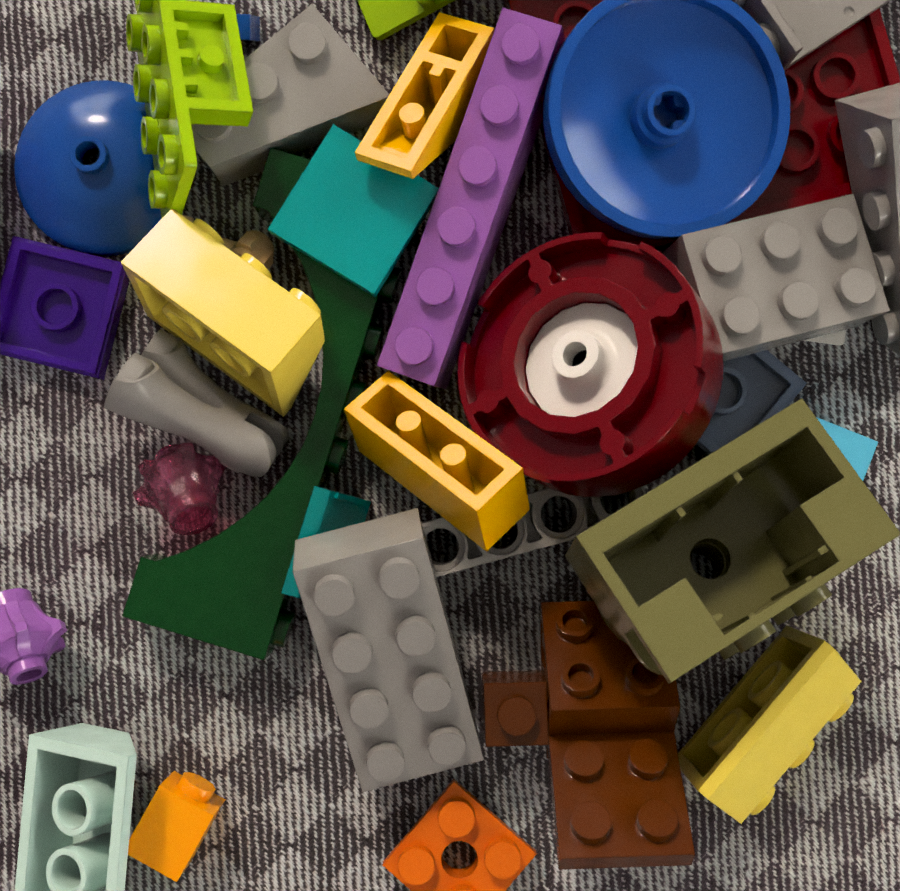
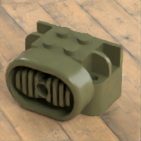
[565,398,900,684]

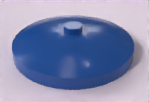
[543,0,790,240]

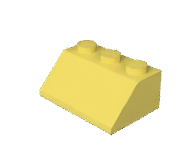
[121,209,325,417]
[678,625,862,824]

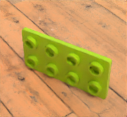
[126,0,253,219]

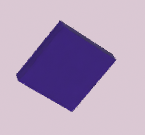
[0,236,130,380]

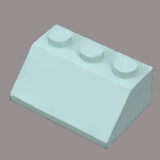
[15,723,137,891]

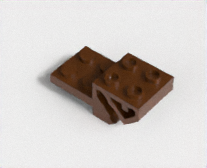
[540,601,695,870]

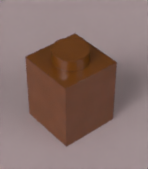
[482,670,549,747]

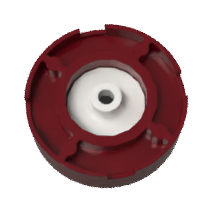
[458,232,723,497]

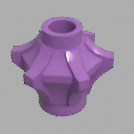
[0,588,67,685]

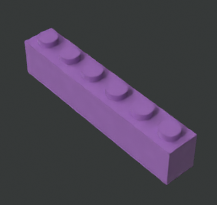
[377,7,565,389]

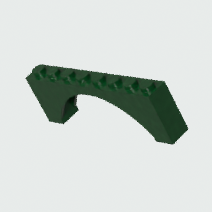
[122,148,414,660]

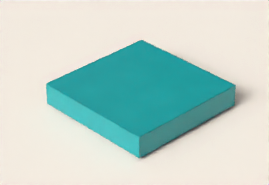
[268,124,439,297]

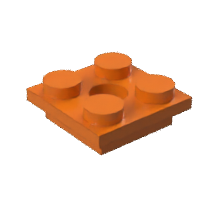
[382,779,537,891]

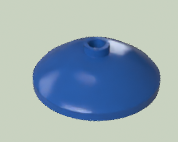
[14,80,161,256]

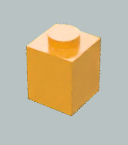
[128,771,226,882]

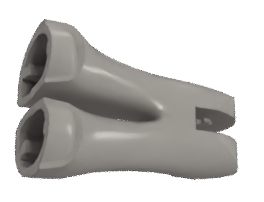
[104,329,290,477]

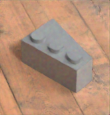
[191,4,389,186]

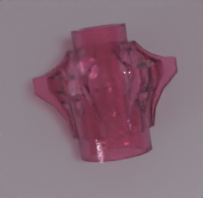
[133,443,226,535]

